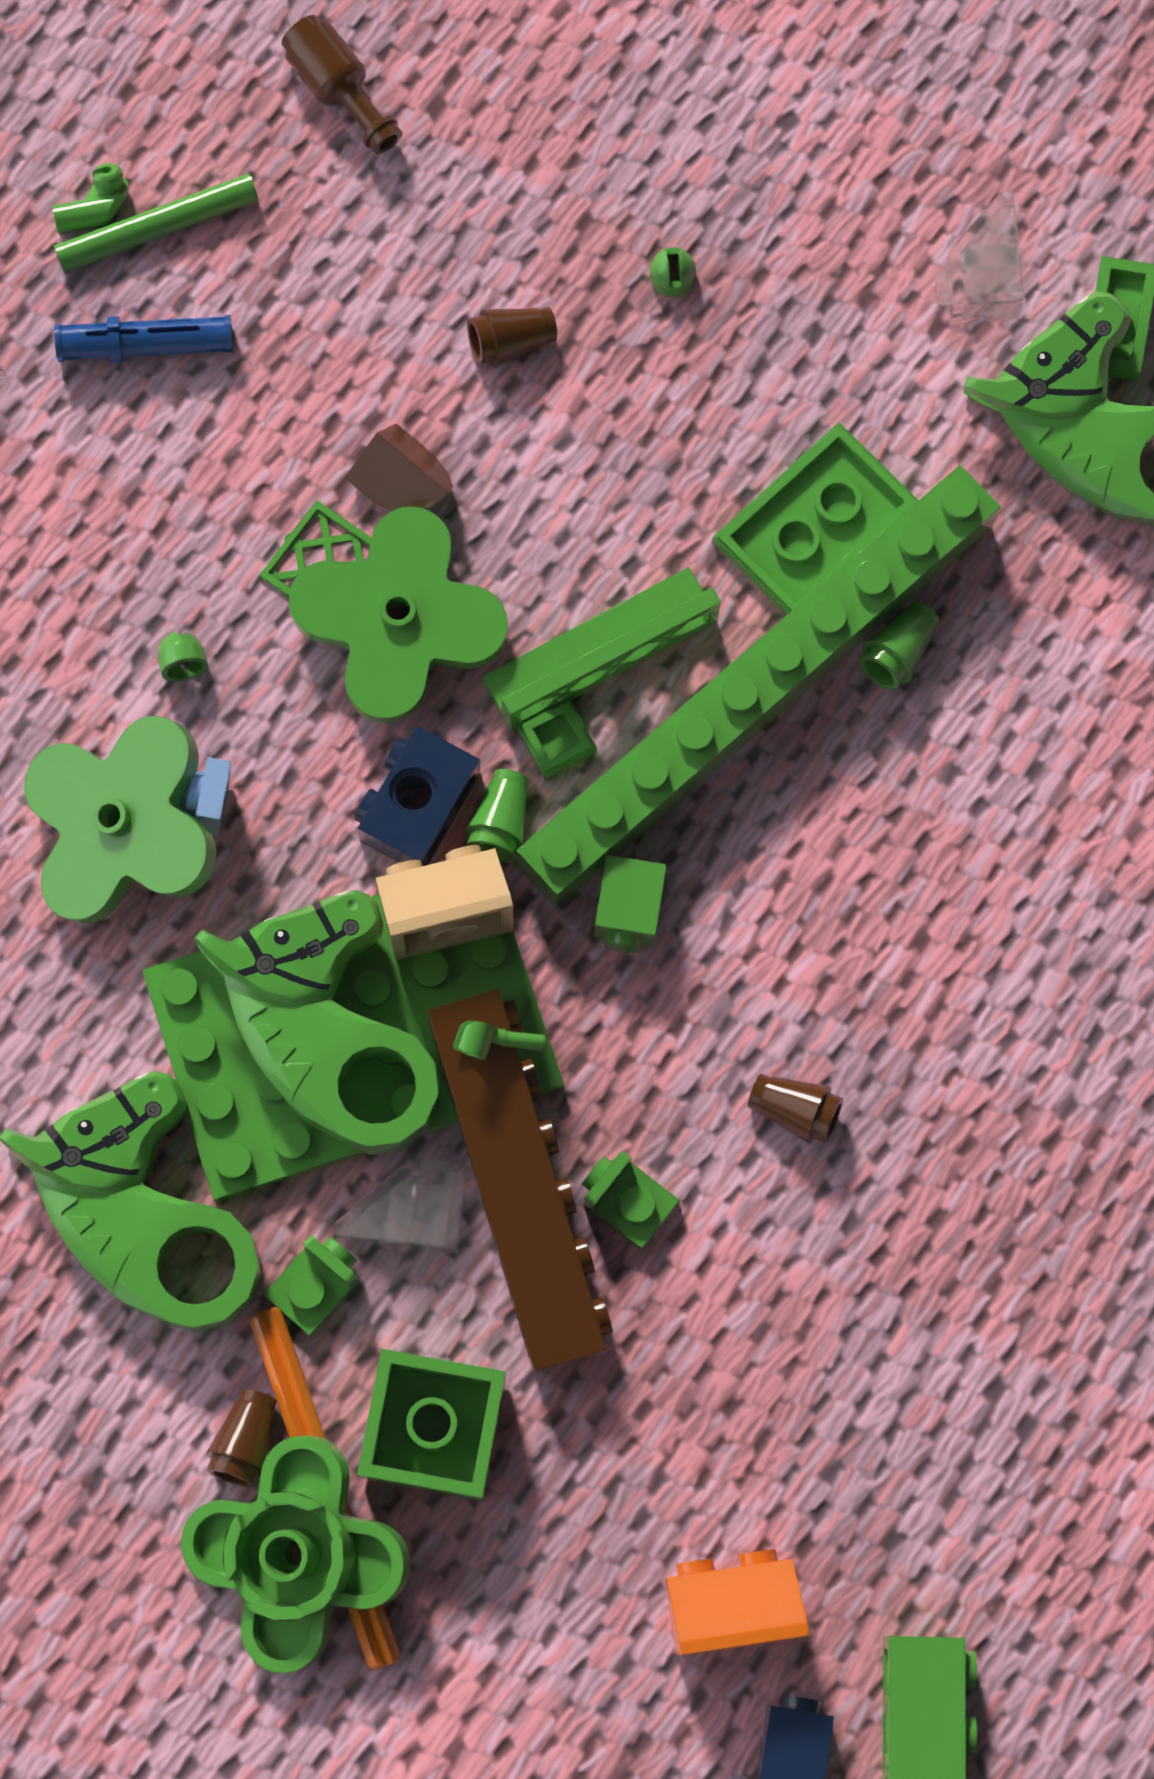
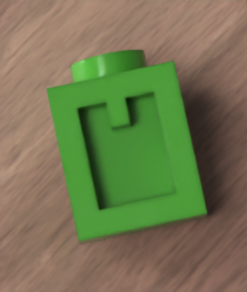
[582,1150,680,1251]
[263,1235,360,1337]

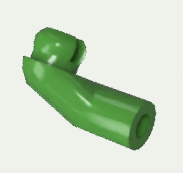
[53,163,128,233]

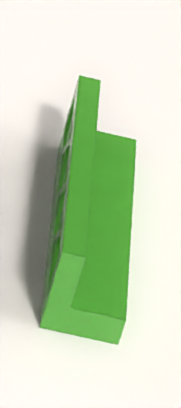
[482,567,721,732]

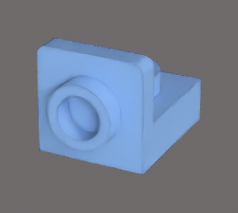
[181,757,231,837]

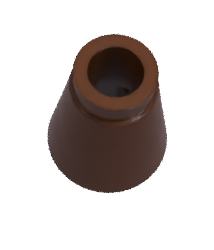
[467,307,557,367]
[748,1073,843,1144]
[206,1389,277,1488]

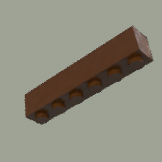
[426,989,613,1372]

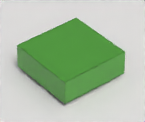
[516,698,597,780]

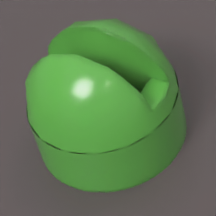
[650,247,696,297]
[158,632,208,682]

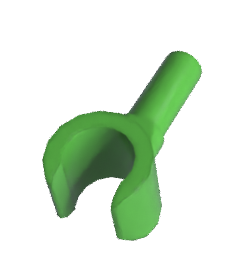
[453,1020,545,1061]

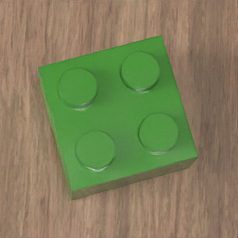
[357,1348,506,1501]

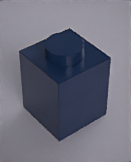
[756,1695,834,1779]

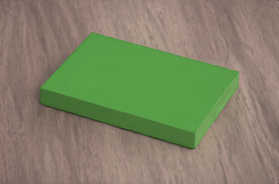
[712,422,918,615]

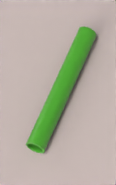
[54,173,259,273]

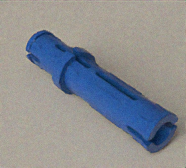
[54,315,233,364]

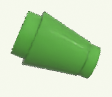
[859,602,940,690]
[465,769,529,863]

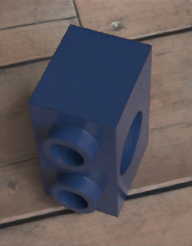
[354,725,481,866]

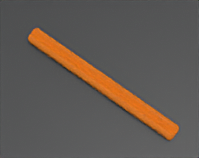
[250,1307,400,1670]

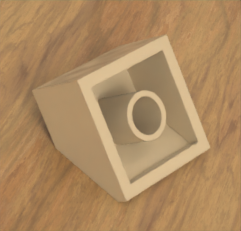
[376,845,514,960]

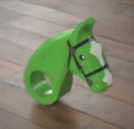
[963,292,1154,526]
[194,890,440,1155]
[0,1071,262,1333]

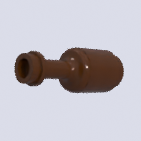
[281,15,403,154]

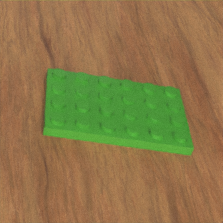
[142,894,565,1202]

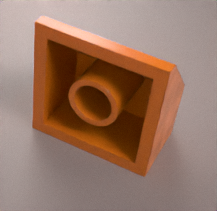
[664,1549,810,1655]

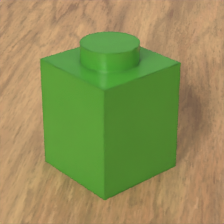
[594,855,667,953]

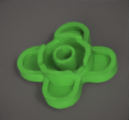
[289,507,508,724]
[24,716,216,923]
[181,1435,411,1673]

